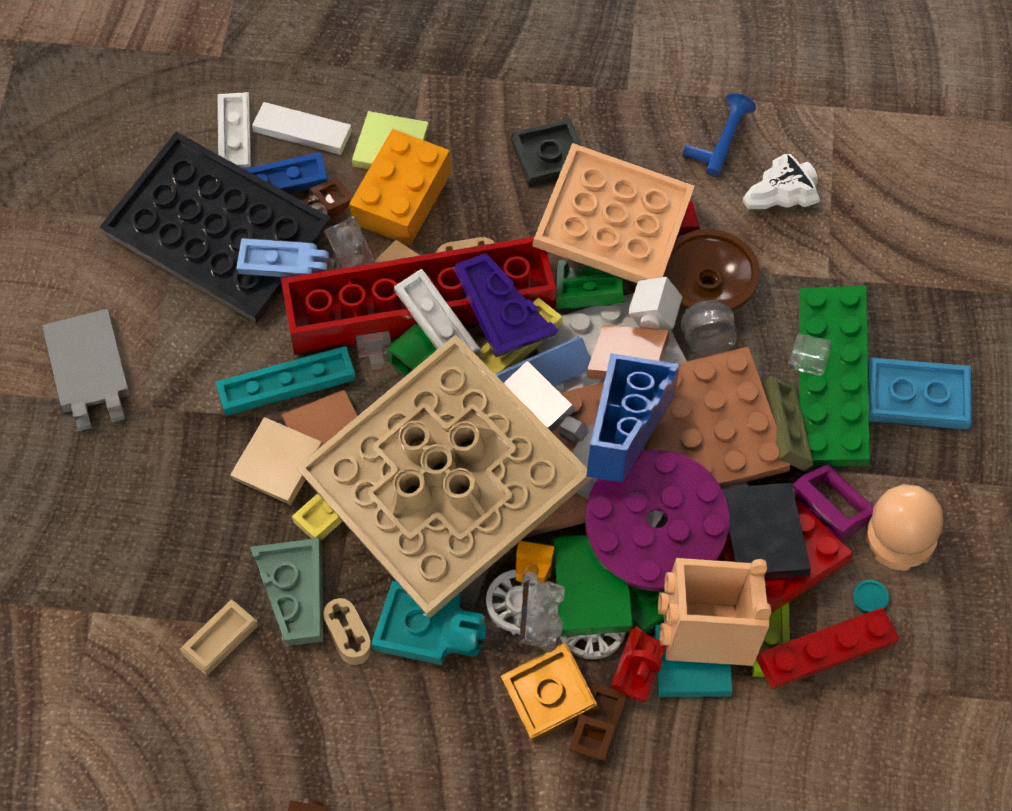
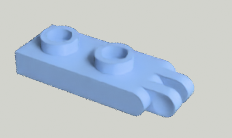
[236,238,329,277]

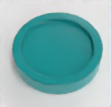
[852,580,889,614]

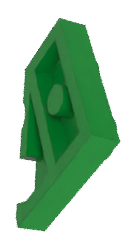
[556,260,624,309]

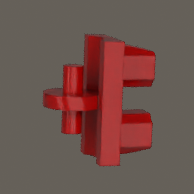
[610,627,666,703]

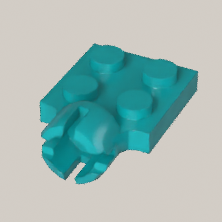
[371,581,486,665]

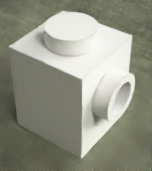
[629,277,682,330]

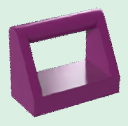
[792,464,873,543]

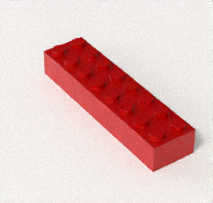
[281,237,556,355]

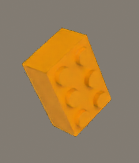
[349,129,452,246]

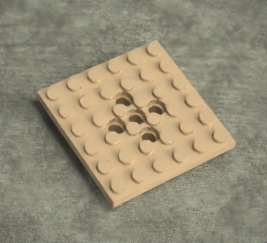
[296,335,592,618]

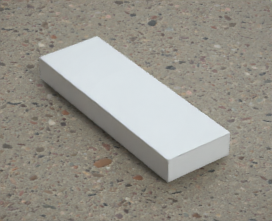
[218,92,251,169]
[252,102,352,155]
[394,269,480,354]

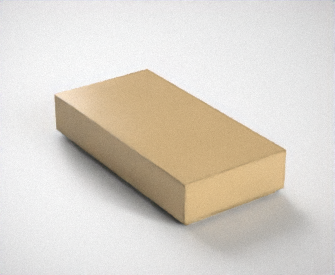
[180,599,258,676]

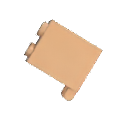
[658,558,771,666]

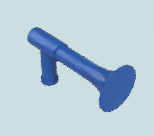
[682,93,756,177]

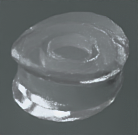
[681,300,737,356]

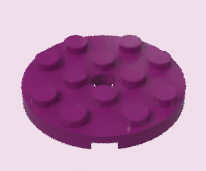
[585,450,729,591]

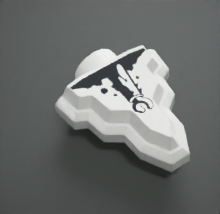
[743,154,820,209]

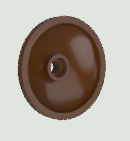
[663,229,760,315]

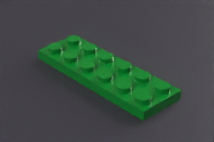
[799,286,870,467]

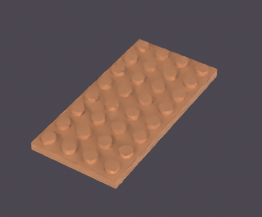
[524,347,790,538]

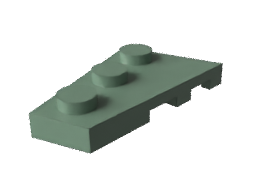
[250,538,323,646]

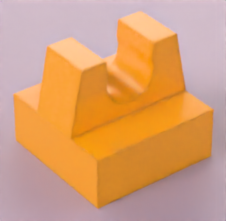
[516,540,554,586]

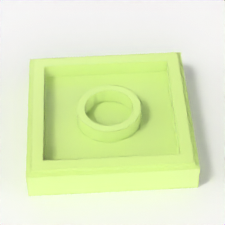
[352,111,429,169]

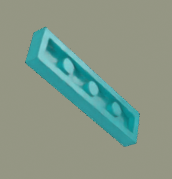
[215,346,356,416]

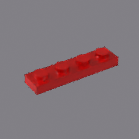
[756,607,900,690]

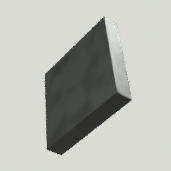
[511,119,581,188]

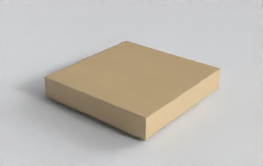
[230,417,324,505]

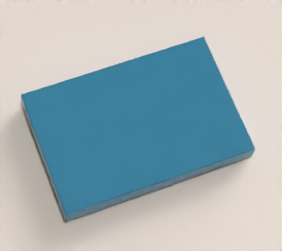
[868,357,971,430]

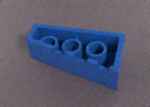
[586,353,680,483]

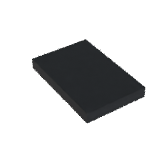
[722,483,811,580]

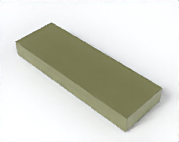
[762,375,813,471]

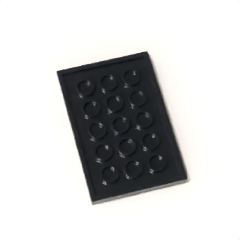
[99,131,332,323]

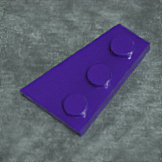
[454,253,559,358]

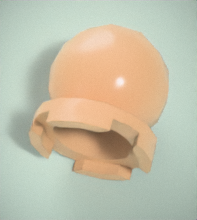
[865,484,943,571]

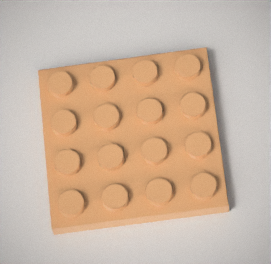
[532,143,695,283]

